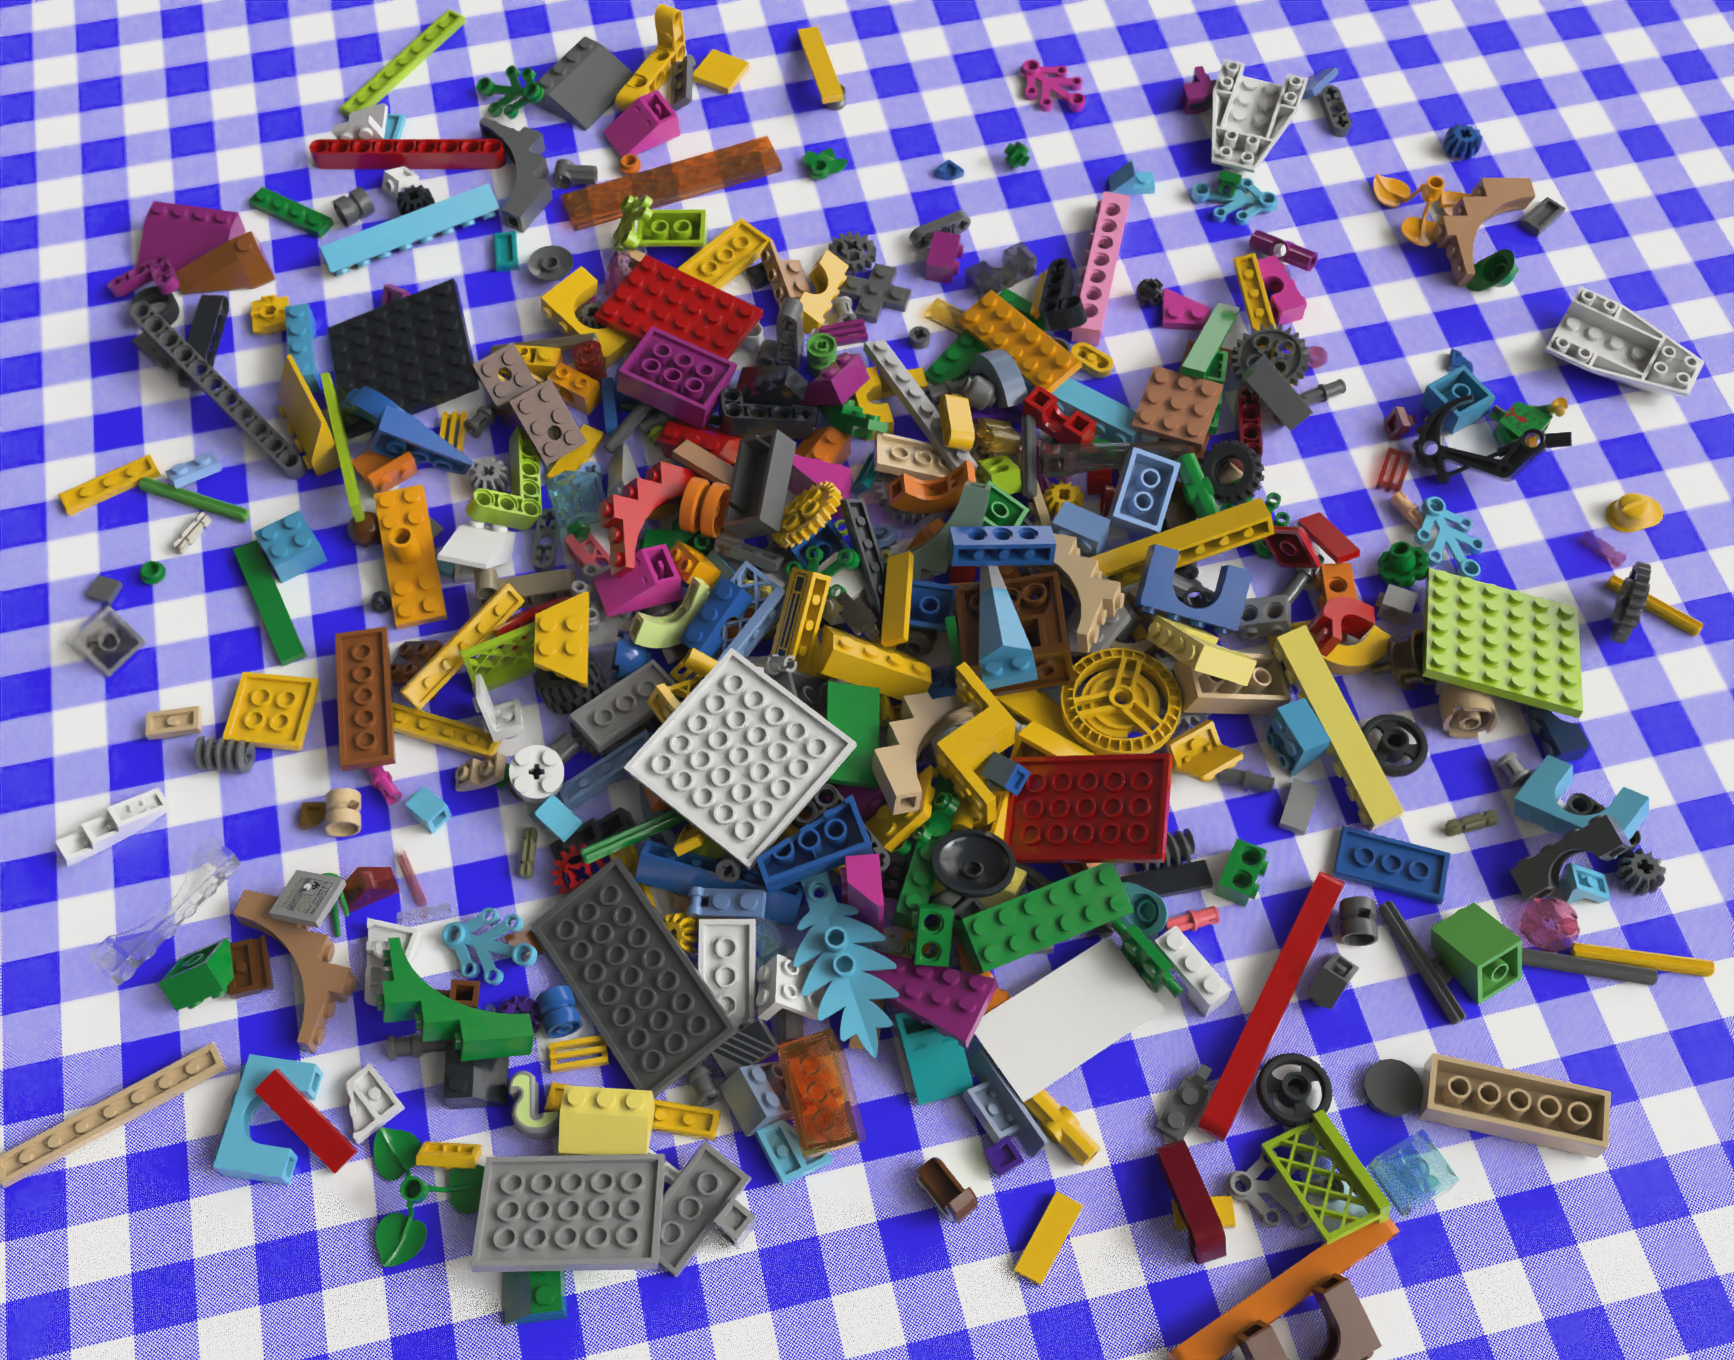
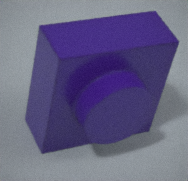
[983,1136,1024,1179]

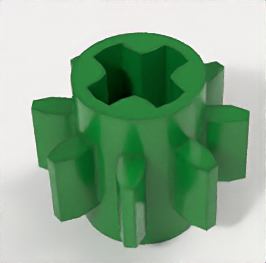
[1004,141,1030,169]

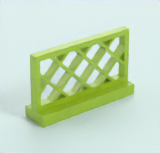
[460,622,537,691]
[1261,1109,1391,1245]

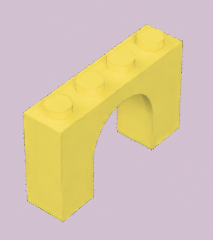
[1146,615,1257,686]

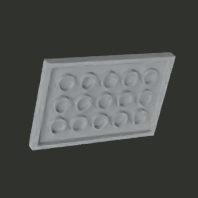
[471,1154,666,1272]

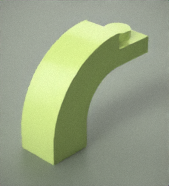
[629,576,710,648]

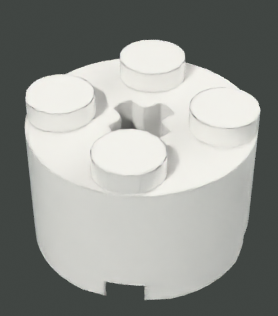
[509,745,564,803]

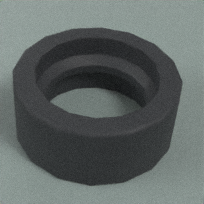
[131,286,180,325]

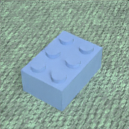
[1107,447,1181,537]

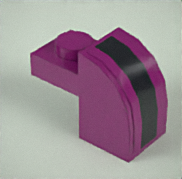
[1181,66,1217,115]

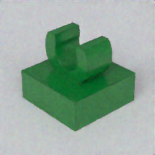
[1218,170,1242,198]

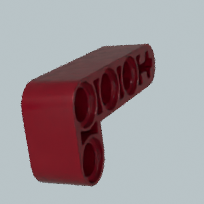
[1219,385,1263,472]
[1155,1139,1227,1265]

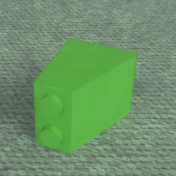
[1430,902,1522,1005]

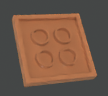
[1131,366,1223,450]

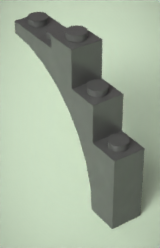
[479,117,553,233]

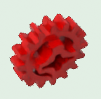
[551,844,609,895]

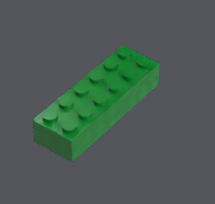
[954,863,1134,975]

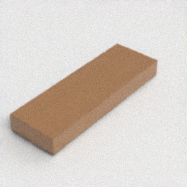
[672,440,734,487]

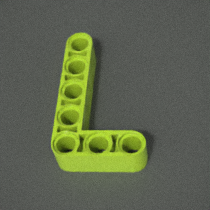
[465,424,542,530]

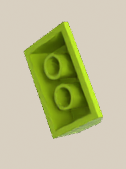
[636,209,708,247]

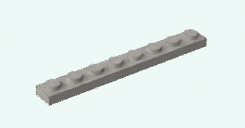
[863,340,978,472]

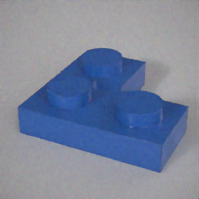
[927,666,957,699]

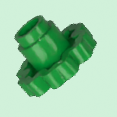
[1377,541,1429,588]

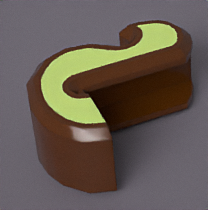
[914,1157,978,1224]

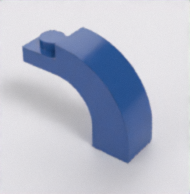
[340,386,405,425]

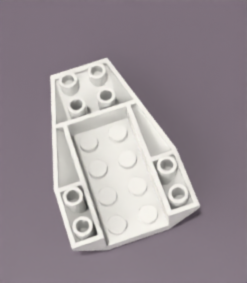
[1211,59,1308,173]
[1545,286,1705,397]

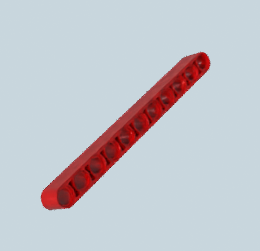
[1196,871,1345,1142]

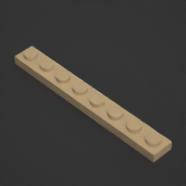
[0,1042,227,1188]

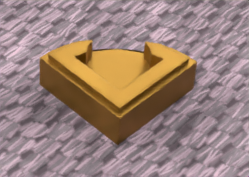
[299,802,327,830]

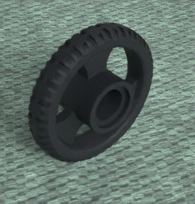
[1361,714,1428,777]
[1256,1053,1333,1128]

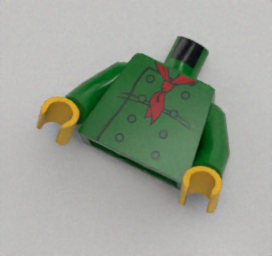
[1488,397,1568,447]

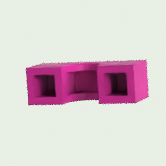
[1257,255,1307,326]

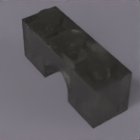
[965,241,1037,300]

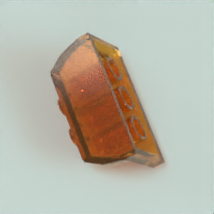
[777,1028,866,1160]

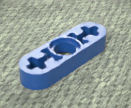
[601,377,619,437]

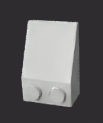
[437,520,516,569]

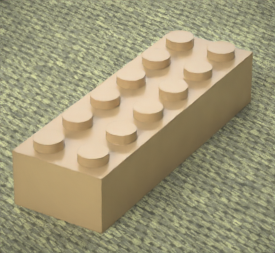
[1419,1053,1611,1158]

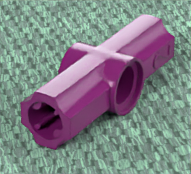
[1249,229,1318,272]

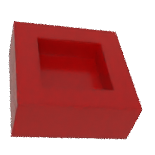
[1086,467,1112,494]

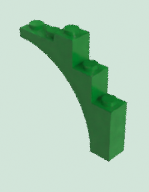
[376,937,534,1061]

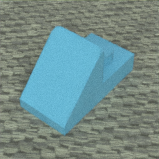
[1108,160,1156,195]
[528,795,582,842]
[1560,863,1611,904]

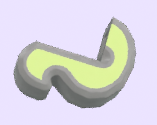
[508,1070,560,1140]

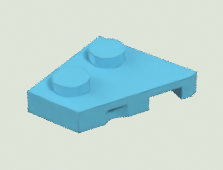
[755,1119,833,1186]

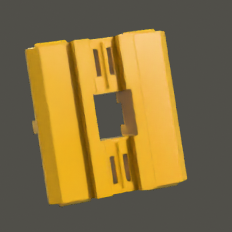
[250,294,289,336]

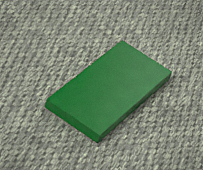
[825,681,880,789]

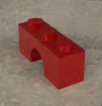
[1022,385,1096,455]

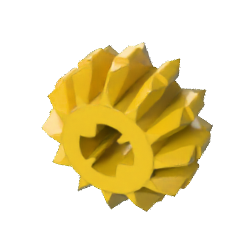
[1043,480,1084,517]
[663,912,699,957]

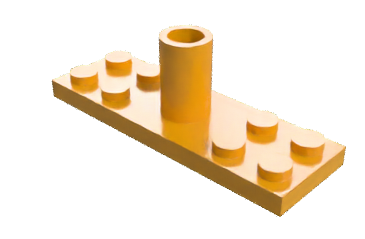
[374,484,448,629]

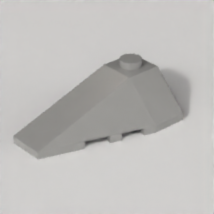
[607,443,640,498]

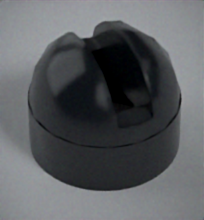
[370,590,392,613]

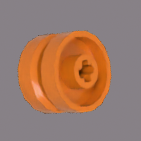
[679,477,730,539]

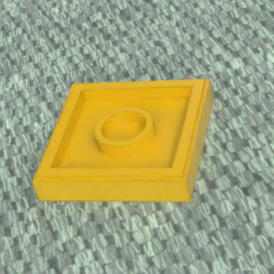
[693,49,750,95]

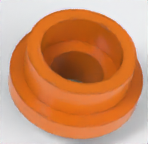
[619,154,641,175]

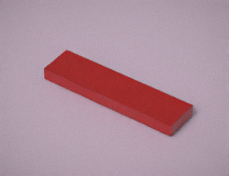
[254,1068,358,1174]

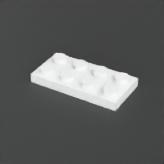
[698,919,756,1031]

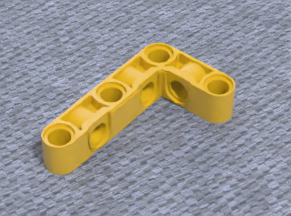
[615,4,686,111]

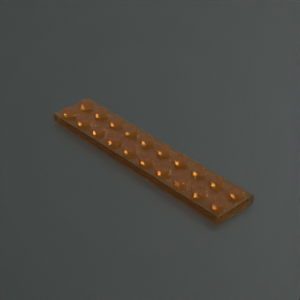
[560,135,783,232]

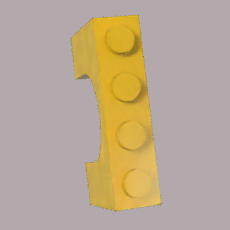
[541,266,639,370]

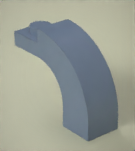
[968,349,1028,409]

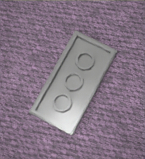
[568,659,682,753]
[658,1141,752,1277]

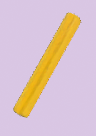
[1606,575,1704,636]

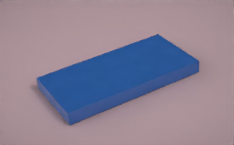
[1332,826,1451,905]

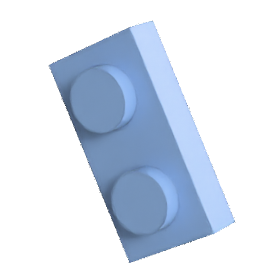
[165,453,222,489]

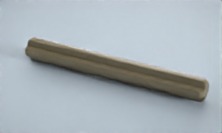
[490,333,599,354]

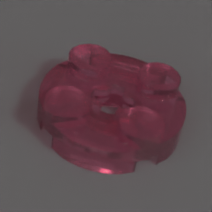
[604,251,632,296]
[1520,897,1580,953]

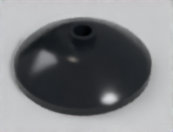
[931,829,1016,898]

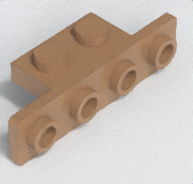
[760,241,812,308]

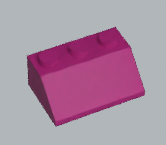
[840,854,884,935]

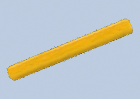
[1570,942,1715,977]

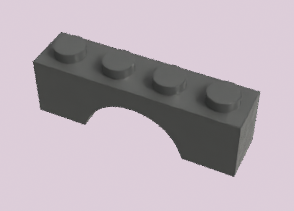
[1510,814,1633,902]

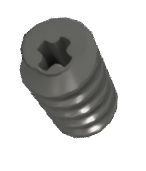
[194,736,256,774]
[1139,828,1195,871]

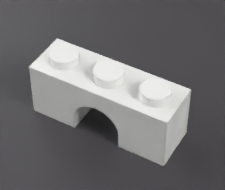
[1153,925,1232,1017]

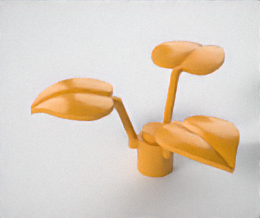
[1373,174,1472,247]

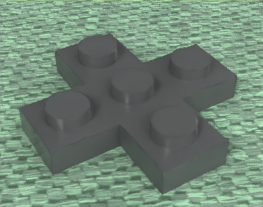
[840,263,912,324]

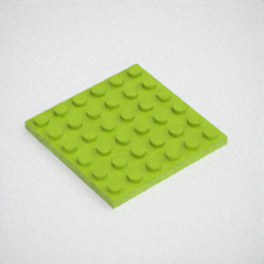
[1422,568,1583,719]

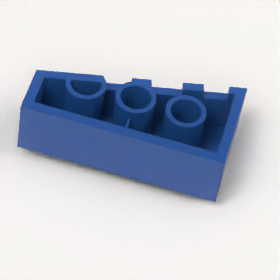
[756,795,873,893]

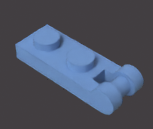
[686,886,767,920]

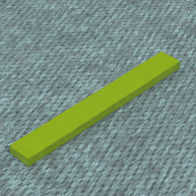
[339,9,466,117]
[320,372,365,522]

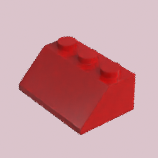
[656,420,744,465]

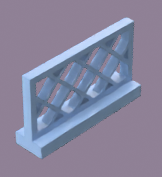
[717,560,786,661]

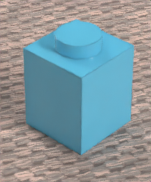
[405,786,452,834]

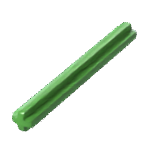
[139,477,250,523]

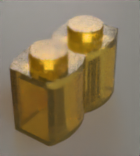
[975,417,1021,456]

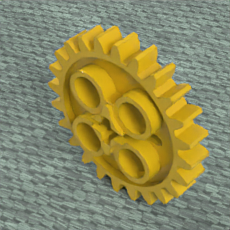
[771,481,842,549]

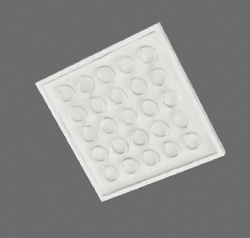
[623,648,857,870]

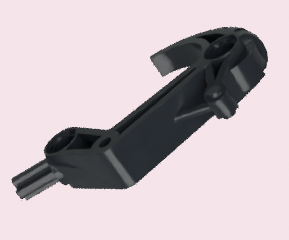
[1412,395,1572,484]

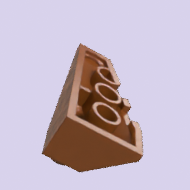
[176,231,276,295]

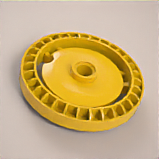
[1060,648,1182,755]

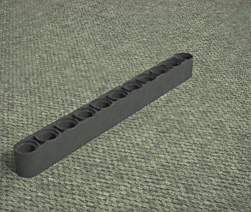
[129,301,307,480]

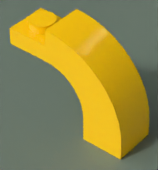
[1310,625,1392,675]

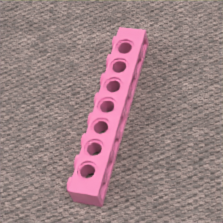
[1068,191,1130,346]

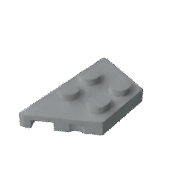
[1066,575,1131,657]

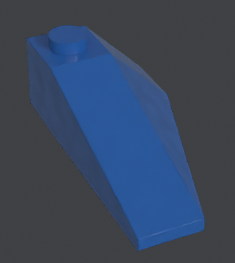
[366,405,473,475]

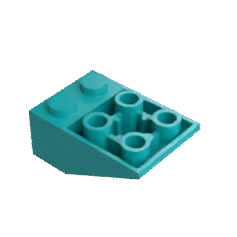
[895,1012,974,1106]

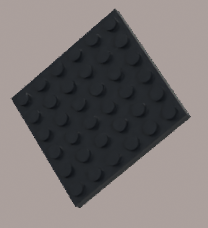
[327,278,480,440]

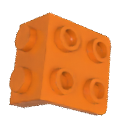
[352,451,418,494]

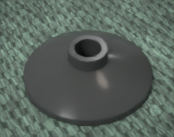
[528,245,573,281]

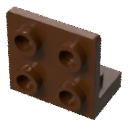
[391,640,443,700]

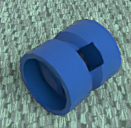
[536,985,583,1038]

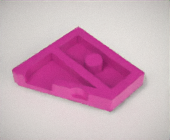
[1162,288,1209,330]

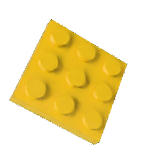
[222,672,321,751]

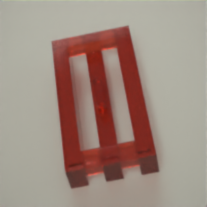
[1375,447,1412,494]

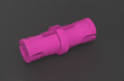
[363,766,402,805]

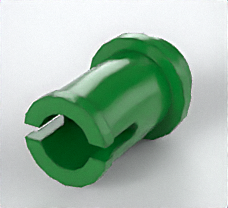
[694,534,714,557]

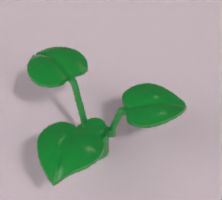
[373,1127,485,1267]

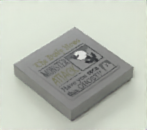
[269,870,346,928]

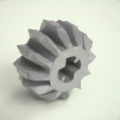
[469,457,511,493]

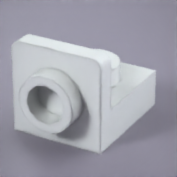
[382,166,419,200]

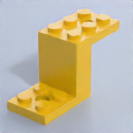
[936,662,1015,825]

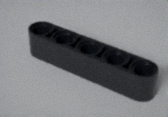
[178,295,229,388]

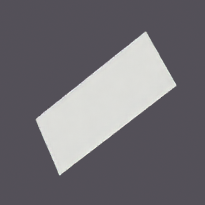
[974,936,1164,1102]

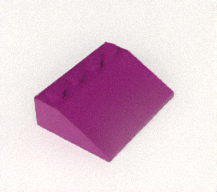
[137,201,246,272]
[617,326,737,429]

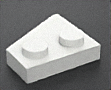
[346,1063,405,1144]

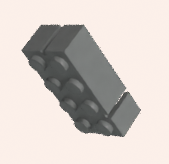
[722,429,796,540]

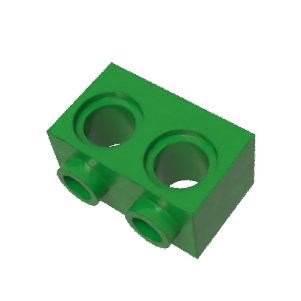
[1214,838,1269,907]
[908,903,954,967]

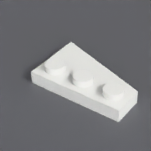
[364,918,422,1006]

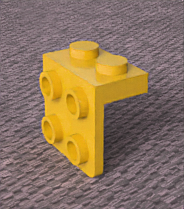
[1165,719,1244,782]

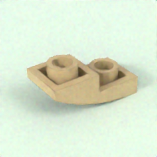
[455,753,506,792]

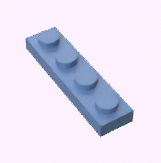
[559,730,651,811]

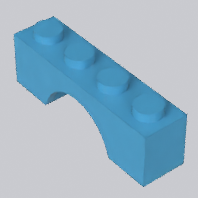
[285,303,321,393]

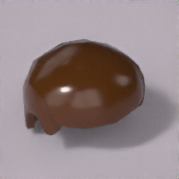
[347,511,382,548]

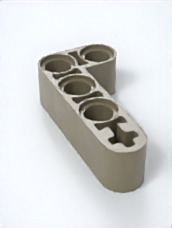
[474,568,578,610]

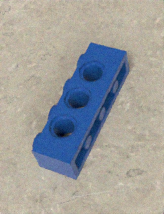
[947,526,1056,566]

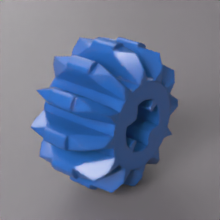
[1443,123,1483,160]

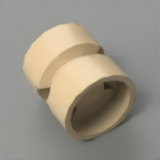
[325,788,361,837]

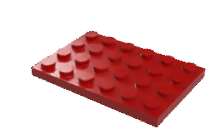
[594,255,763,360]
[1003,753,1173,863]

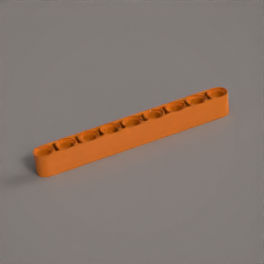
[1166,1217,1400,1360]

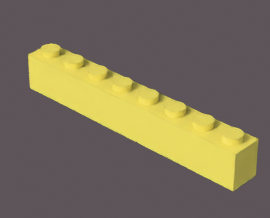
[1273,625,1404,831]

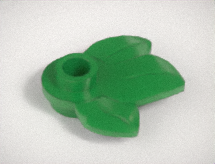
[804,148,847,180]

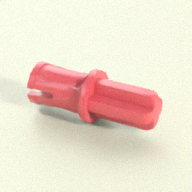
[1164,906,1220,932]

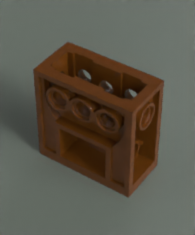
[955,571,1076,696]

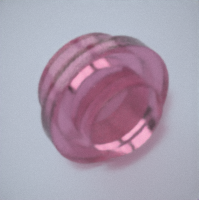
[1308,346,1328,368]

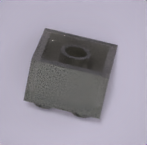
[64,605,146,677]

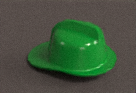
[1466,249,1519,292]

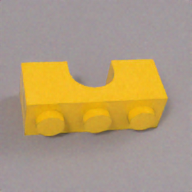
[852,366,894,441]

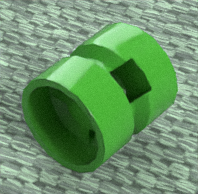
[806,333,837,377]

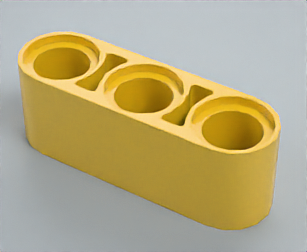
[938,394,975,451]

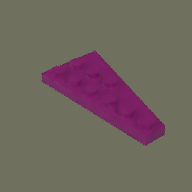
[865,948,997,1050]

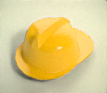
[1605,493,1663,533]

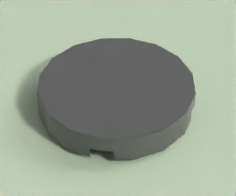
[1362,1059,1423,1118]

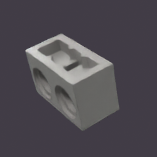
[1237,594,1291,639]

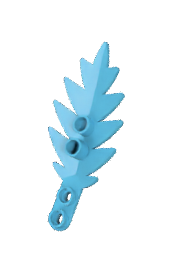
[793,871,899,1058]

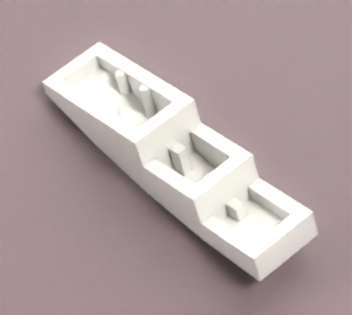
[55,788,170,867]

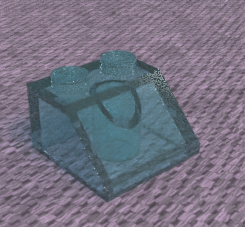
[545,471,606,528]

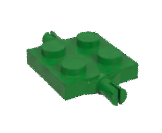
[1111,918,1184,998]

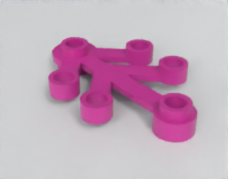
[1020,59,1086,113]

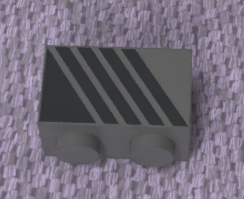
[711,1017,781,1079]

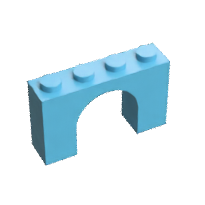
[1514,755,1649,859]
[213,1054,323,1186]

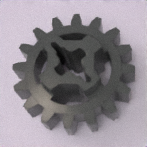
[828,231,876,275]

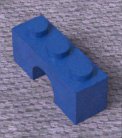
[679,576,754,658]

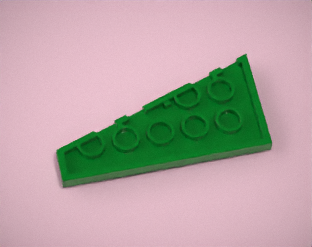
[923,288,1047,386]

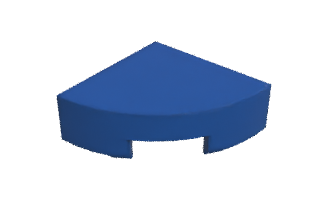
[933,159,965,180]
[1448,348,1473,372]

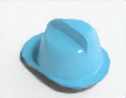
[1114,882,1168,936]

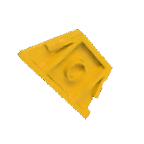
[534,592,590,687]
[865,764,938,852]

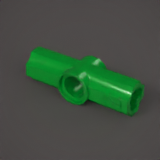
[1174,453,1220,519]

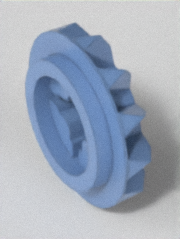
[872,525,898,552]

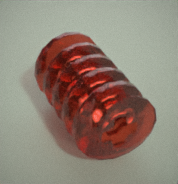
[572,340,607,389]

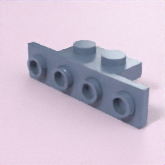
[962,1047,1048,1158]

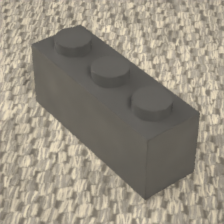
[1242,355,1314,431]

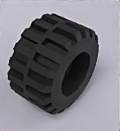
[1199,440,1265,505]
[533,650,606,715]

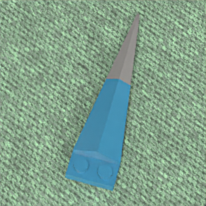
[979,566,1038,689]

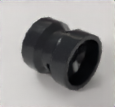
[882,863,908,900]

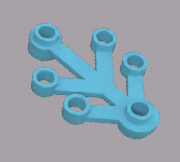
[1191,178,1278,226]
[1414,496,1485,580]
[442,907,537,986]

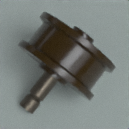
[1372,629,1436,691]

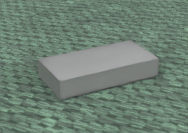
[1278,778,1320,835]

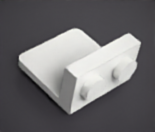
[332,103,388,139]
[472,674,525,742]
[756,954,824,1021]

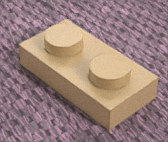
[145,706,202,740]

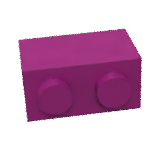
[925,231,964,284]

